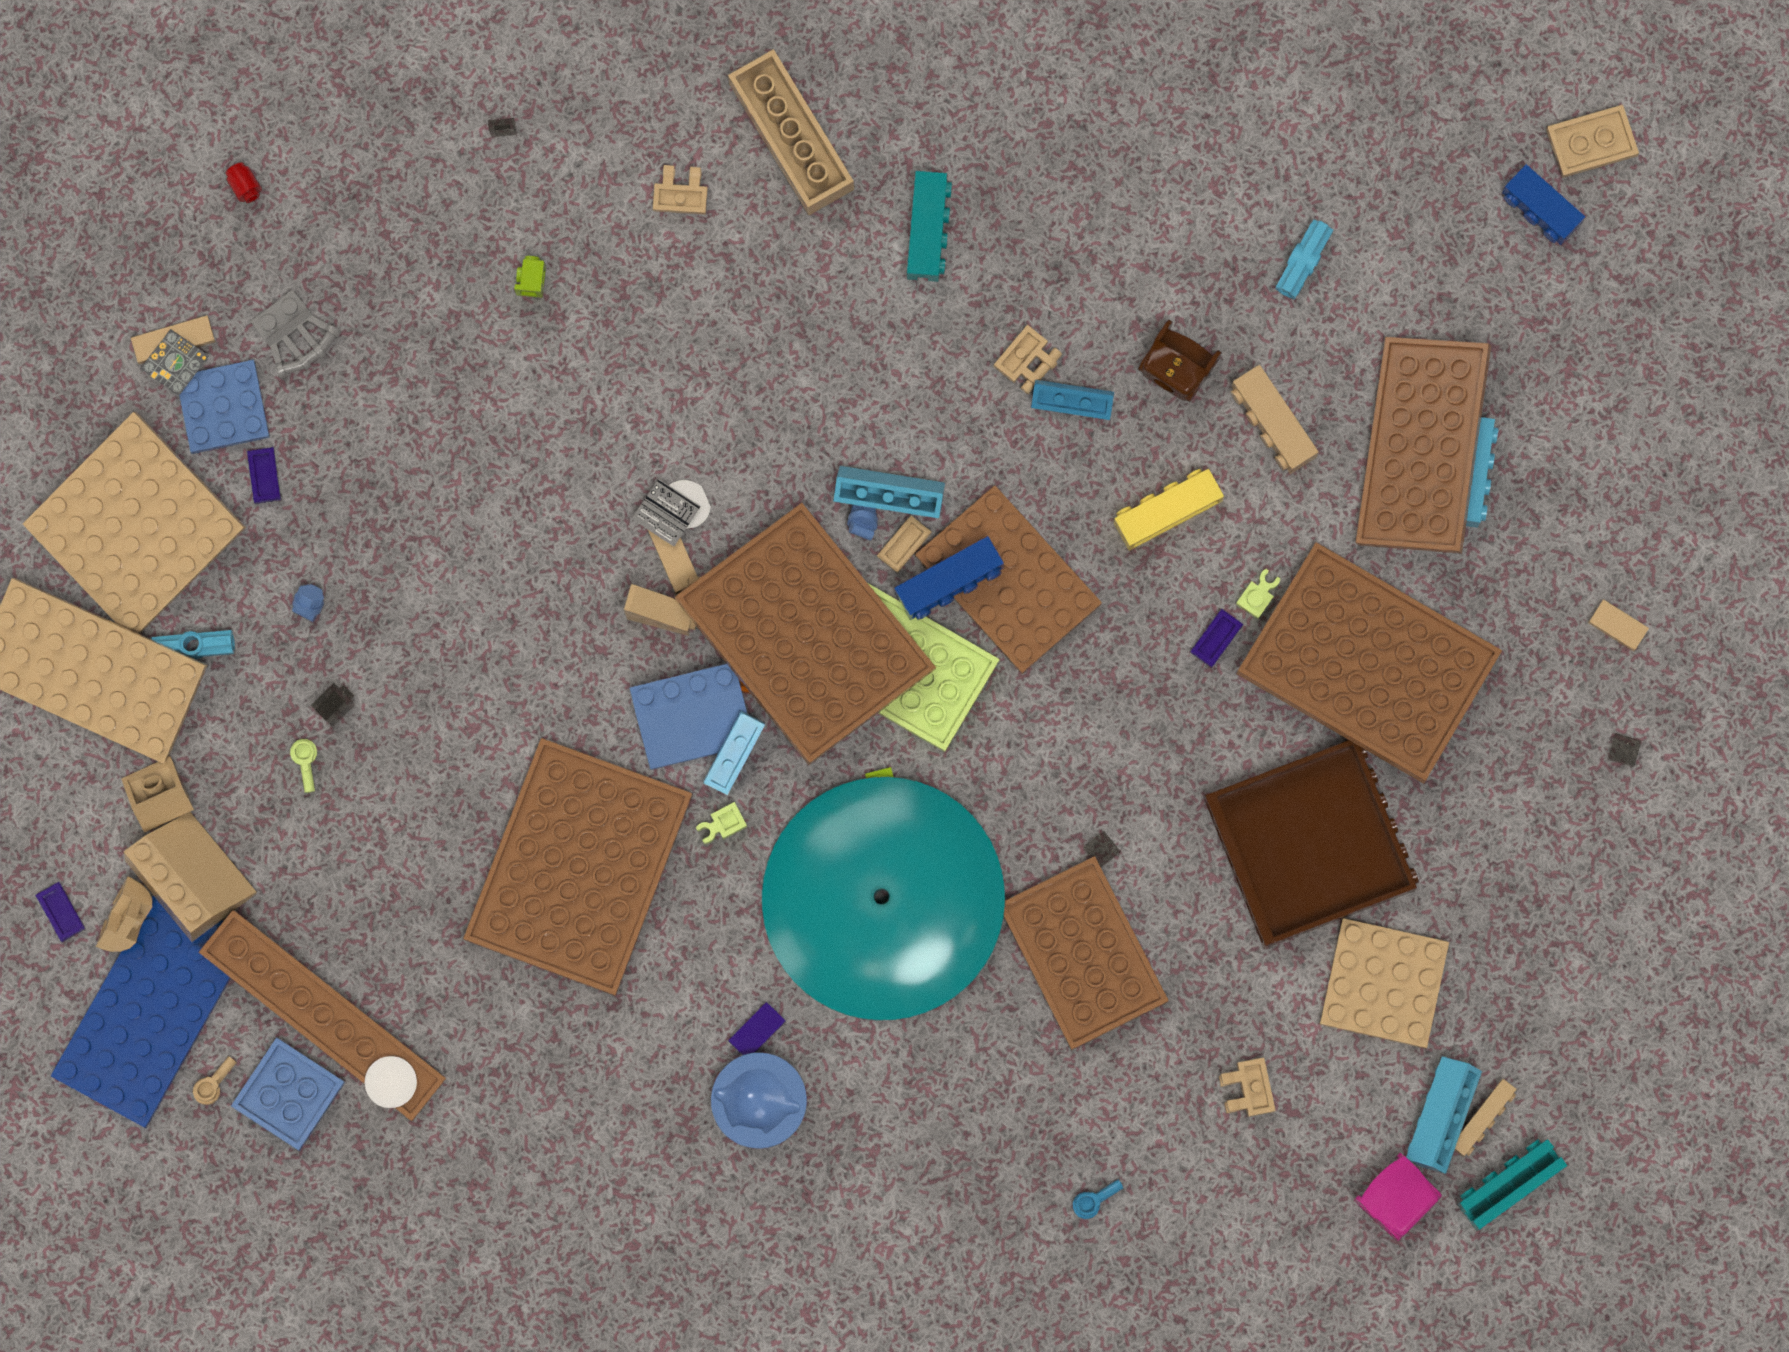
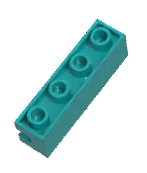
[907,171,952,282]
[1457,1139,1568,1231]

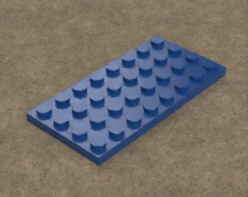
[51,896,231,1128]

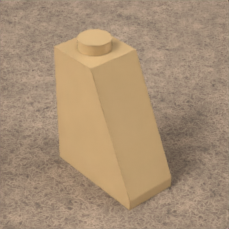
[624,584,697,636]

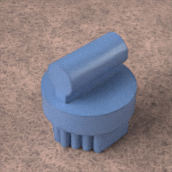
[847,505,878,541]
[292,584,324,622]

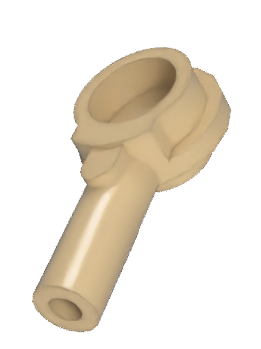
[193,1056,237,1105]

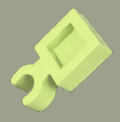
[1236,569,1280,619]
[696,802,747,844]

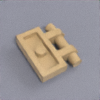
[994,325,1062,395]

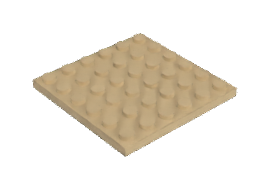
[23,412,246,634]

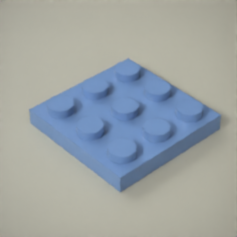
[179,360,270,454]
[231,1037,345,1151]

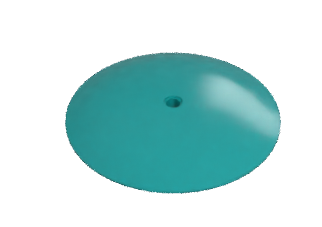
[762,777,1005,1020]

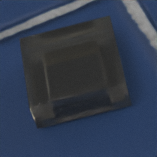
[488,118,517,137]
[1607,733,1641,767]
[1083,831,1121,868]

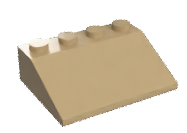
[124,812,257,942]

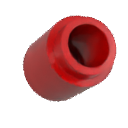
[225,162,262,203]

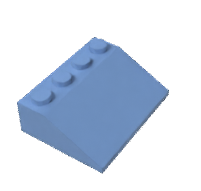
[630,664,748,770]

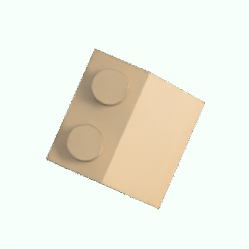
[121,756,194,833]

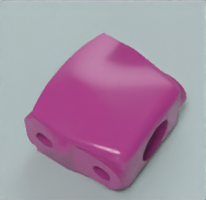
[1354,1153,1442,1241]

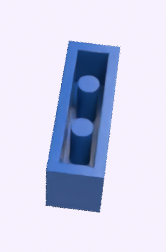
[1502,164,1585,245]

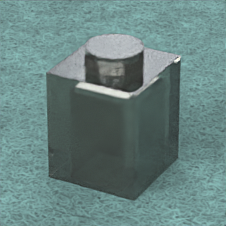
[311,683,355,728]

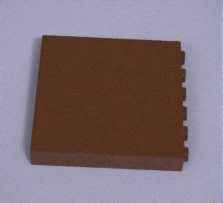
[1204,740,1419,949]

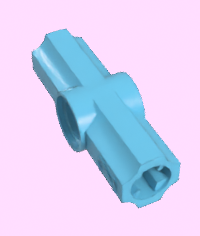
[1275,220,1333,300]
[151,630,235,659]

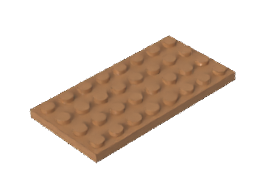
[1356,337,1491,554]

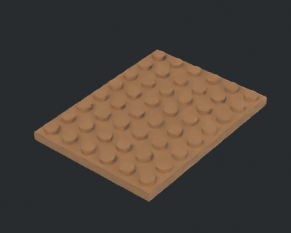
[675,503,936,765]
[1236,542,1502,784]
[463,738,693,996]

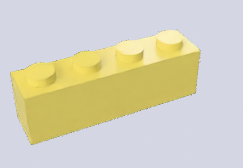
[1114,469,1224,551]

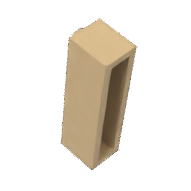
[1231,365,1319,474]

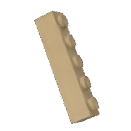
[1454,1079,1517,1157]

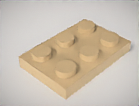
[1546,105,1639,178]

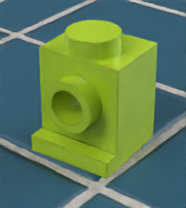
[514,256,546,298]

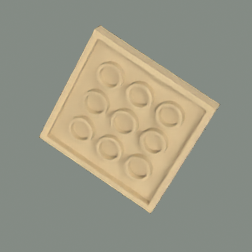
[1320,918,1449,1049]

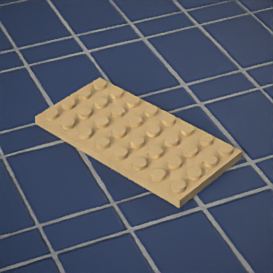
[0,578,208,764]

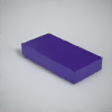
[247,447,281,504]
[1190,609,1243,668]
[35,882,86,942]
[728,1002,786,1055]

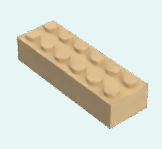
[728,49,854,215]

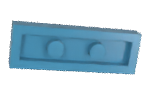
[1031,380,1114,420]

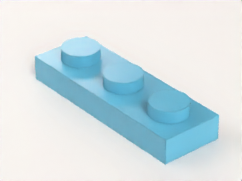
[703,711,765,795]

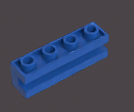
[894,536,1004,620]

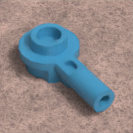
[1073,1179,1124,1219]

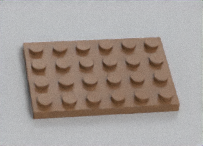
[915,485,1102,674]
[1004,856,1169,1051]

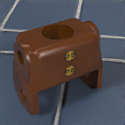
[1138,320,1222,402]

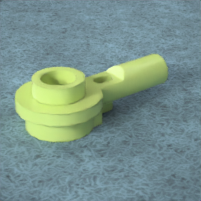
[290,739,317,793]

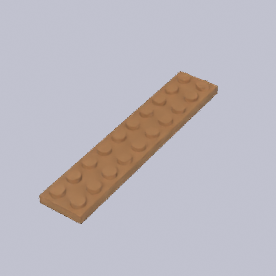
[199,910,446,1121]

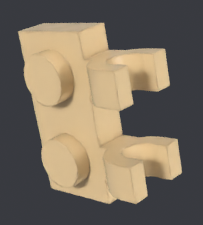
[653,165,708,215]
[1219,1058,1276,1117]

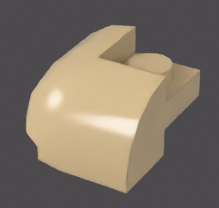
[96,877,152,952]

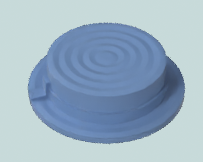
[711,1053,807,1149]

